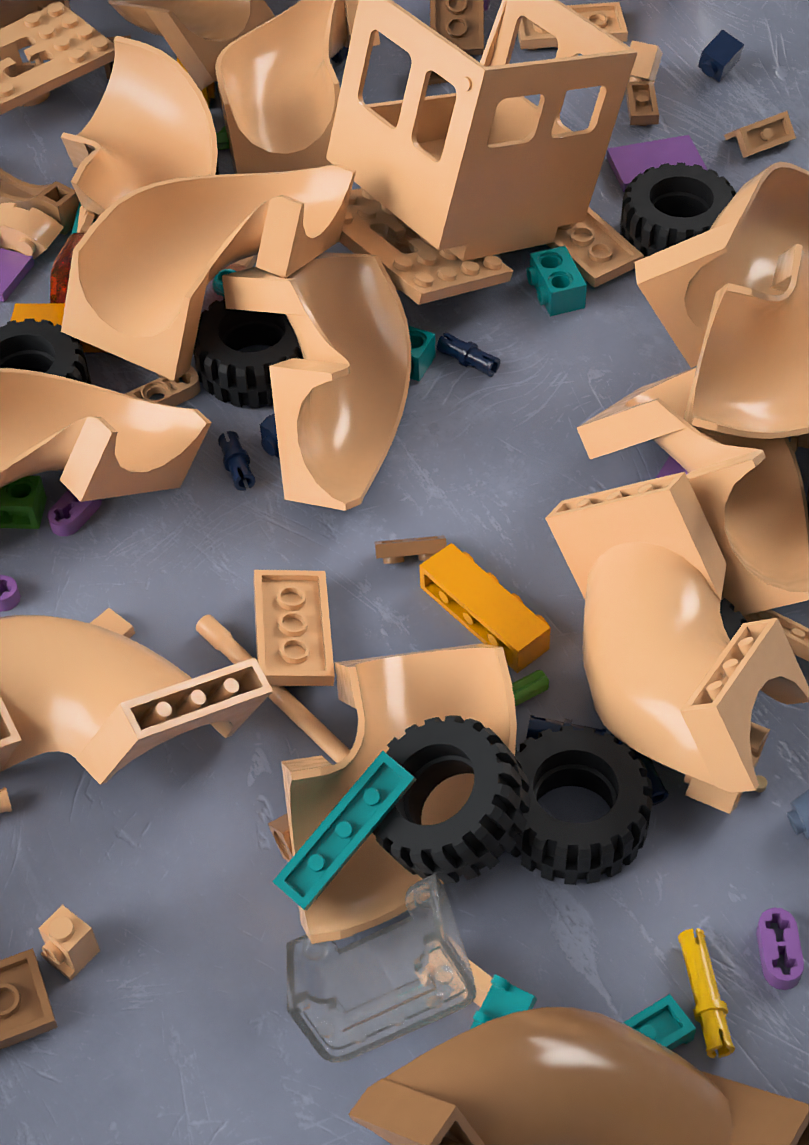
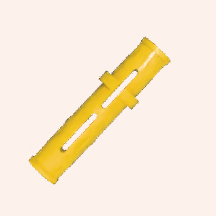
[678,928,735,1058]

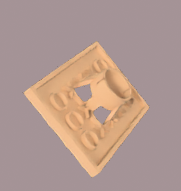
[0,2,115,115]
[339,188,513,305]

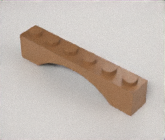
[0,168,80,235]

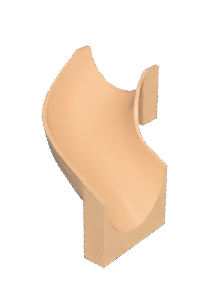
[215,0,380,174]
[61,36,218,215]
[634,161,809,368]
[61,163,356,381]
[684,244,809,439]
[222,252,411,511]
[577,367,809,616]
[0,368,212,502]
[545,472,809,793]
[0,615,273,785]
[281,643,517,944]

